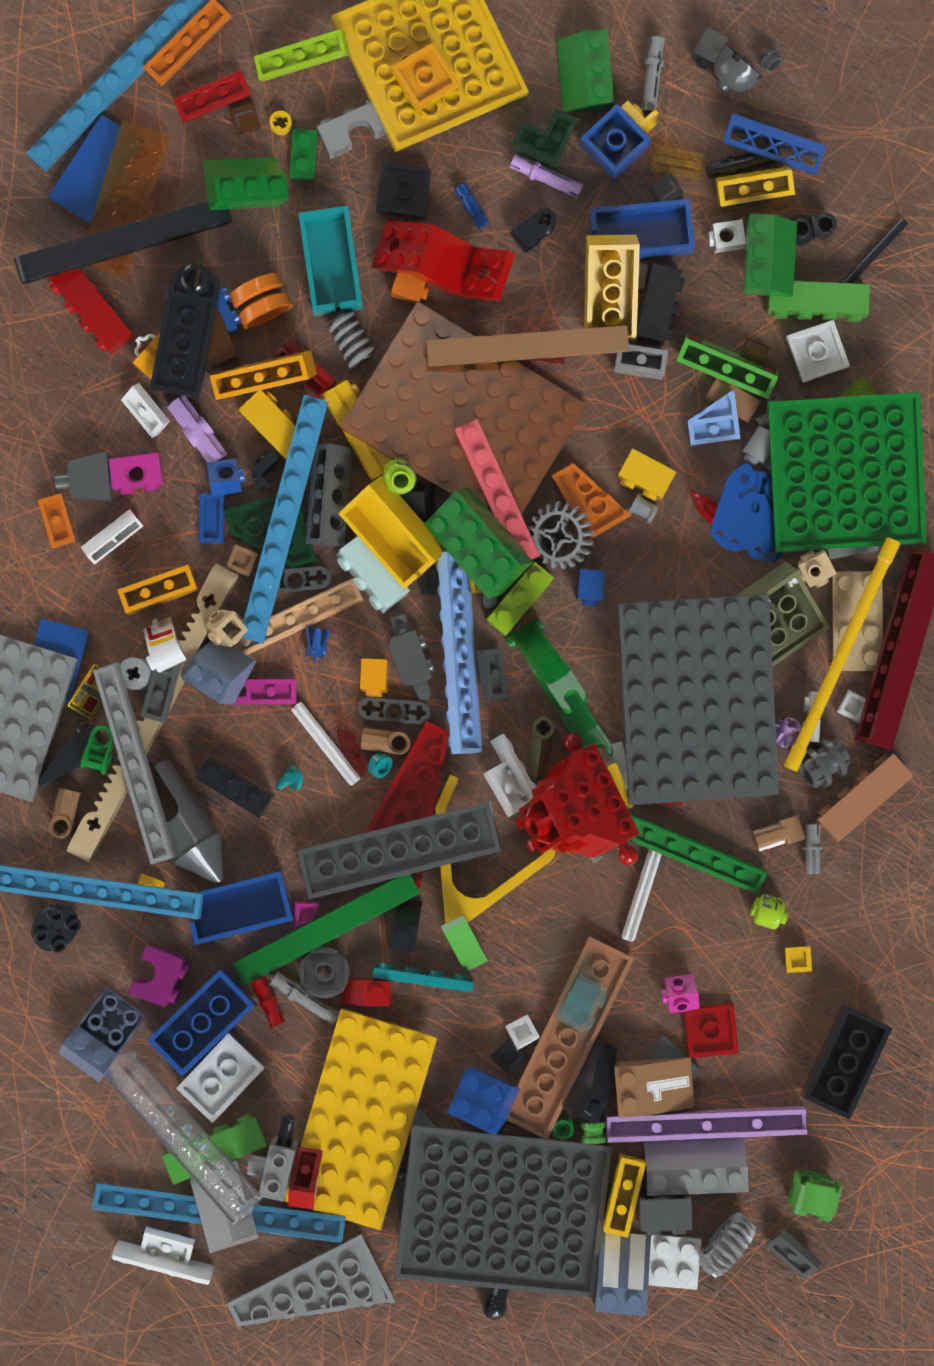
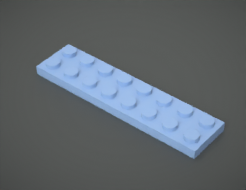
[436,552,483,754]

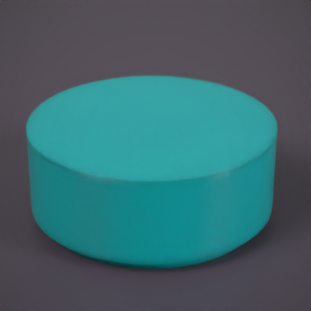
[368,752,393,778]

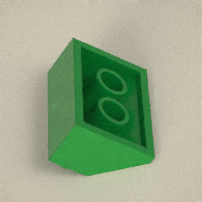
[557,29,614,114]
[202,157,289,210]
[743,213,797,297]

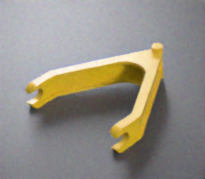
[435,774,556,924]

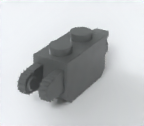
[389,614,435,701]

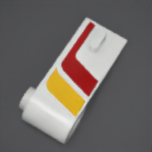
[143,616,187,673]

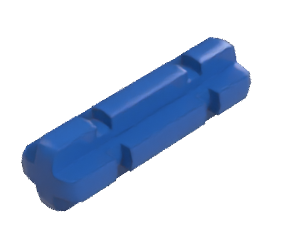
[455,183,489,230]

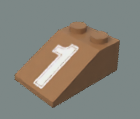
[615,1057,694,1117]

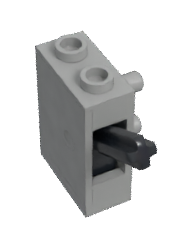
[247,1114,299,1202]

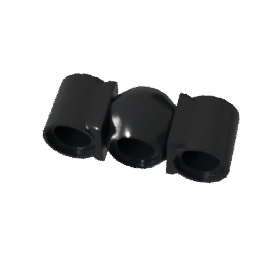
[789,212,837,246]

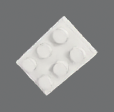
[176,1033,265,1123]

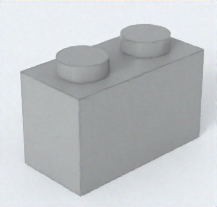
[613,344,668,380]

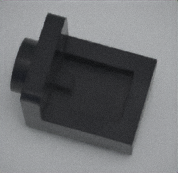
[250,451,281,491]

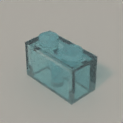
[555,973,608,1033]

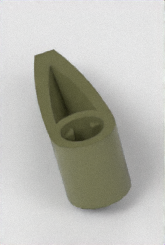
[529,717,555,786]

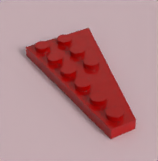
[365,721,449,888]

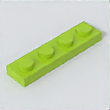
[254,29,350,82]

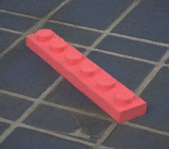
[454,419,540,560]

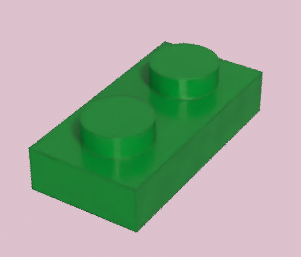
[289,129,318,182]

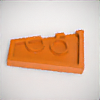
[551,463,632,540]

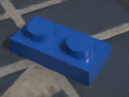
[218,286,241,335]

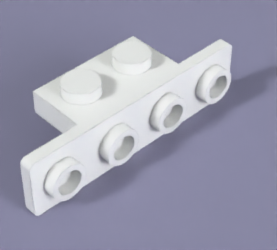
[483,734,537,817]
[112,1227,214,1285]

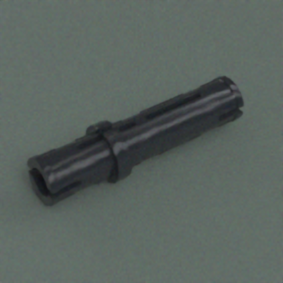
[705,147,781,179]

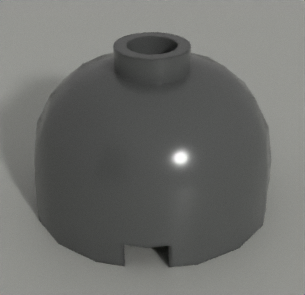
[713,44,763,93]

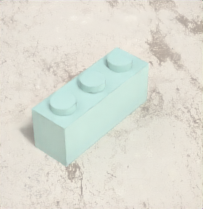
[336,536,410,613]

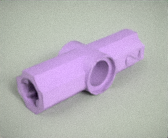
[167,396,229,463]

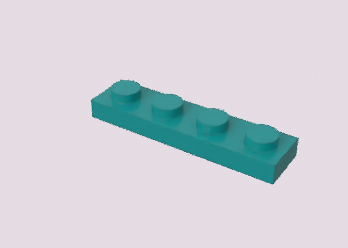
[373,962,474,992]

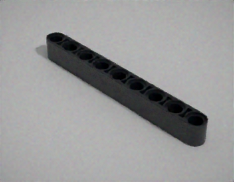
[13,201,233,284]

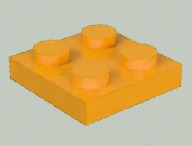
[390,42,460,112]

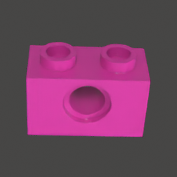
[109,453,165,495]

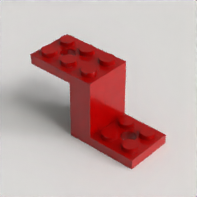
[371,220,515,301]

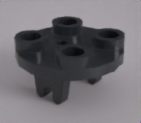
[31,904,81,953]

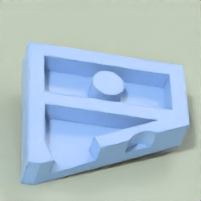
[688,391,740,446]

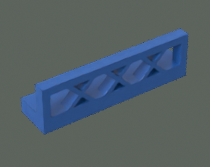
[722,114,827,176]

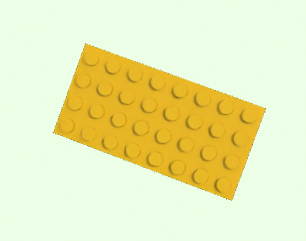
[285,1008,438,1231]

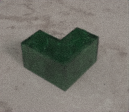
[512,109,578,171]

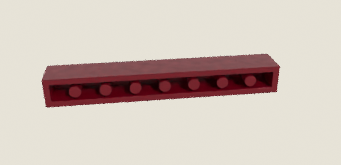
[854,549,934,751]

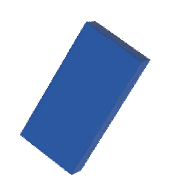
[199,493,225,544]

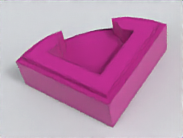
[295,902,320,928]

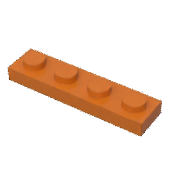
[143,0,231,87]

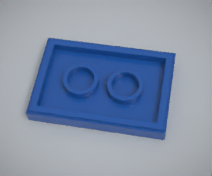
[34,619,90,703]

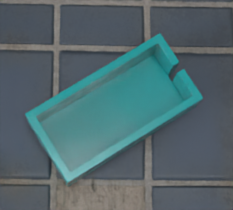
[299,206,364,317]

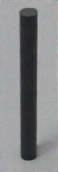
[840,218,908,284]

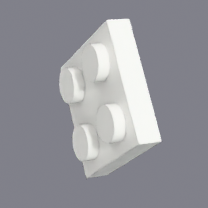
[785,320,850,384]
[648,1234,702,1290]

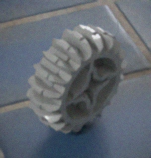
[528,501,595,569]
[699,1212,756,1277]

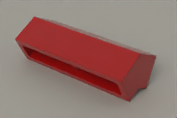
[274,339,336,399]

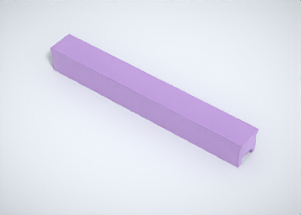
[604,1106,807,1143]

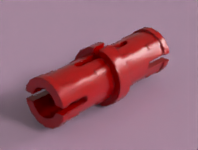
[250,976,286,1028]

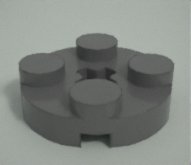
[299,947,350,998]

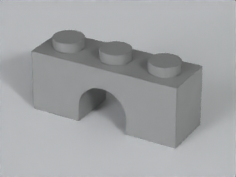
[317,99,386,159]

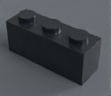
[636,263,685,346]
[195,757,275,818]

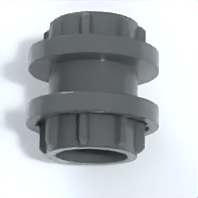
[798,737,851,788]

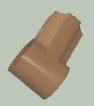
[361,728,412,755]
[49,788,81,839]
[752,815,806,851]

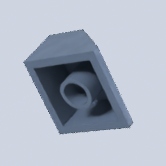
[182,641,256,705]

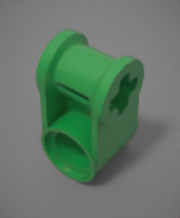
[80,725,115,775]

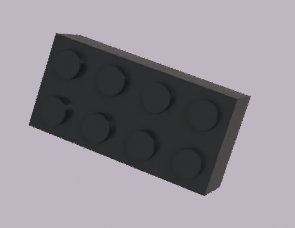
[800,1004,893,1120]

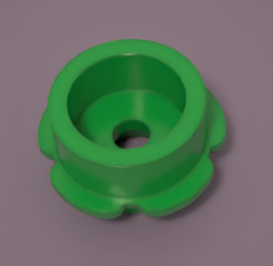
[551,1117,575,1141]

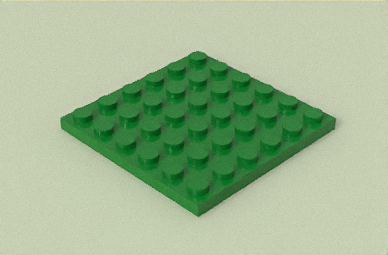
[768,392,927,552]

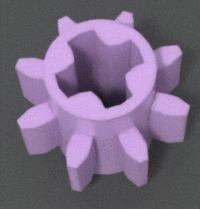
[775,717,801,748]

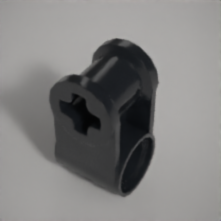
[510,208,556,253]

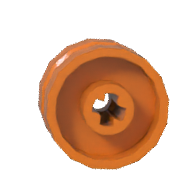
[229,273,293,329]

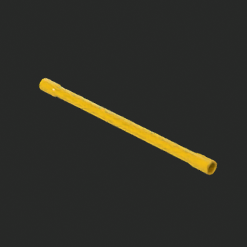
[783,537,900,772]

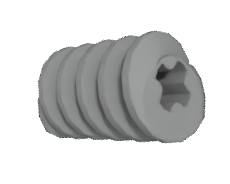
[326,311,374,368]
[120,658,152,690]

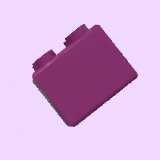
[128,943,191,1007]

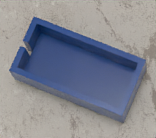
[589,199,695,259]
[189,871,295,945]

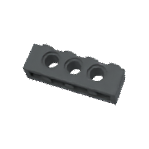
[306,444,352,547]

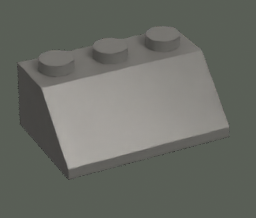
[190,1161,259,1253]

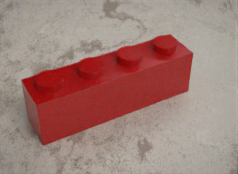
[47,269,134,355]

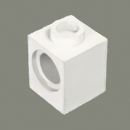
[707,219,746,253]

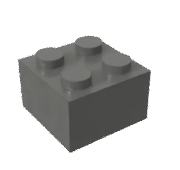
[637,1192,692,1235]

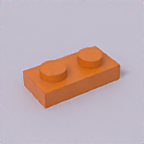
[38,493,77,548]

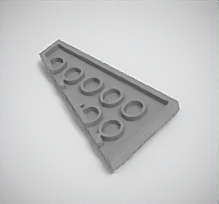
[227,1233,396,1327]

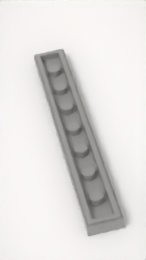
[93,663,177,864]

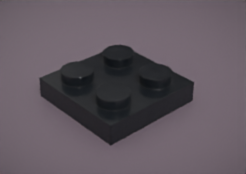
[376,162,432,219]

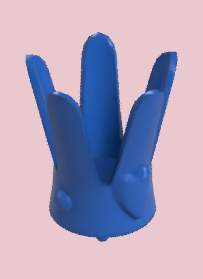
[306,626,332,664]

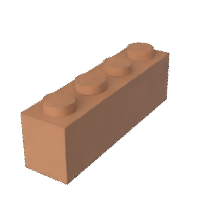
[815,753,913,842]

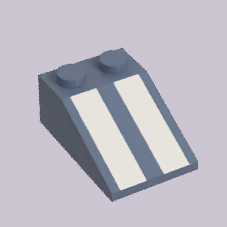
[594,1230,651,1316]

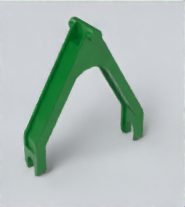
[505,618,614,757]

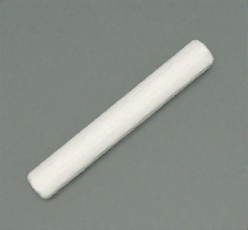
[291,702,360,785]
[621,849,662,942]

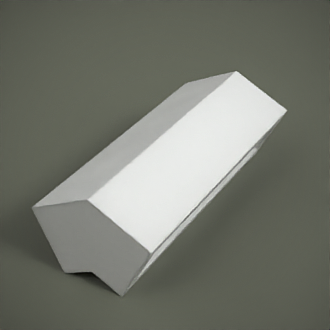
[81,509,143,565]

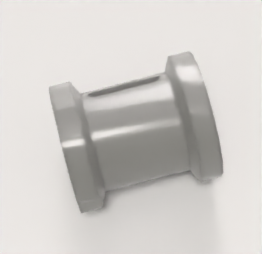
[629,493,660,524]

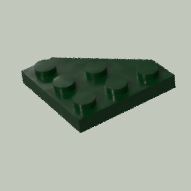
[224,495,317,568]

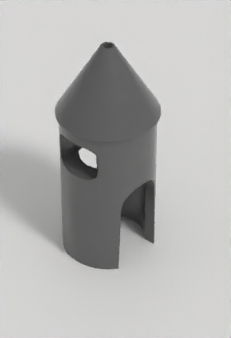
[126,759,223,884]

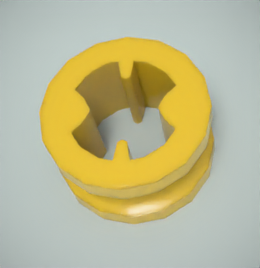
[269,111,292,136]

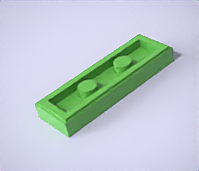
[441,915,487,972]

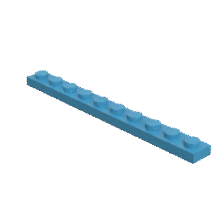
[27,0,210,172]
[242,395,328,644]
[0,865,204,919]
[92,1183,346,1243]

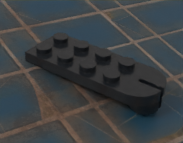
[150,263,221,399]

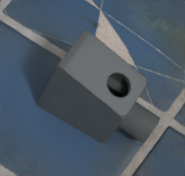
[54,452,114,502]

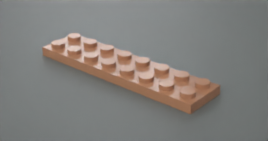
[506,936,634,1139]

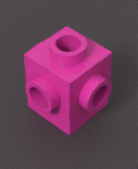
[660,973,699,1013]

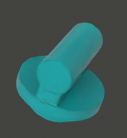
[275,766,303,791]

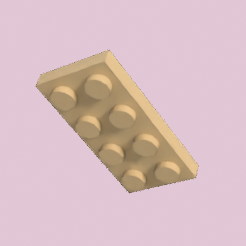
[831,571,883,671]

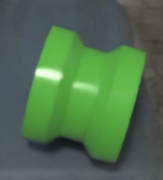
[581,1120,606,1144]

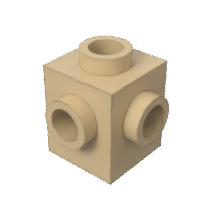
[797,549,837,588]
[204,609,248,647]

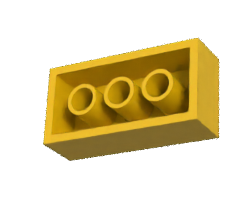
[584,235,640,340]

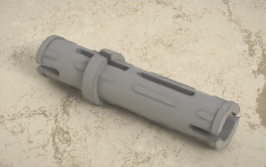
[641,36,665,114]
[269,971,340,1025]

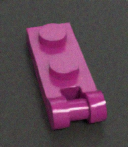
[227,679,297,705]

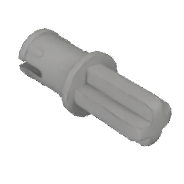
[803,824,823,874]

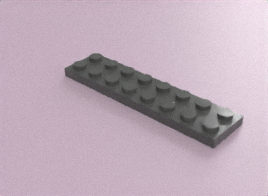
[297,801,503,899]

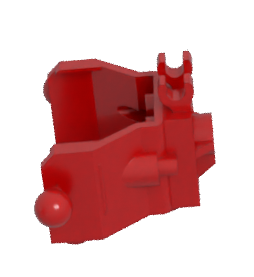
[515,733,640,865]

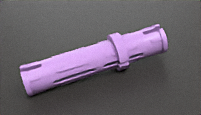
[509,153,583,199]

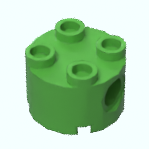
[787,1169,843,1222]

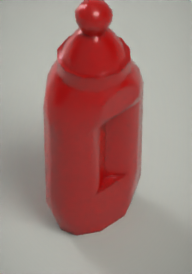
[689,489,718,526]

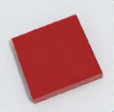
[684,1003,739,1058]

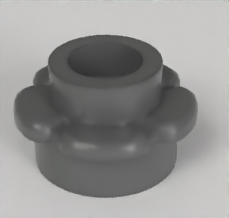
[760,49,783,72]

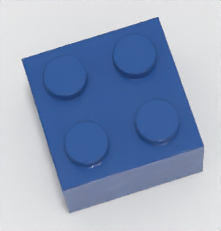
[580,104,651,181]
[447,1066,520,1134]

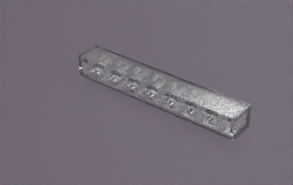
[105,1050,263,1226]

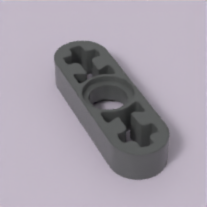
[277,566,331,593]
[358,697,430,724]

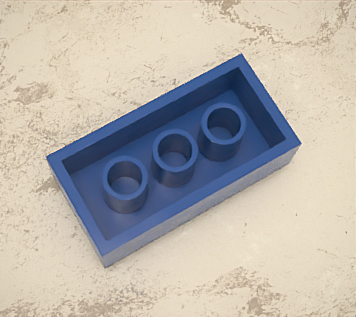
[147,968,258,1076]

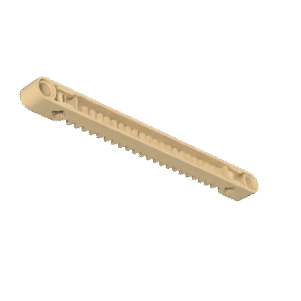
[67,563,239,863]

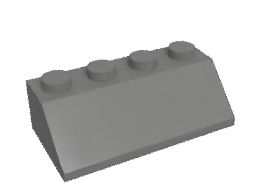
[643,1137,749,1196]

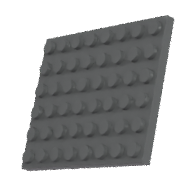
[617,594,779,805]
[394,1124,612,1298]

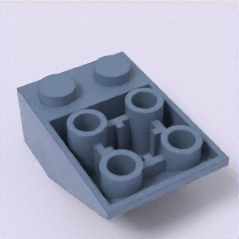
[59,987,147,1082]

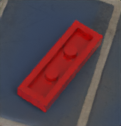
[173,70,251,124]

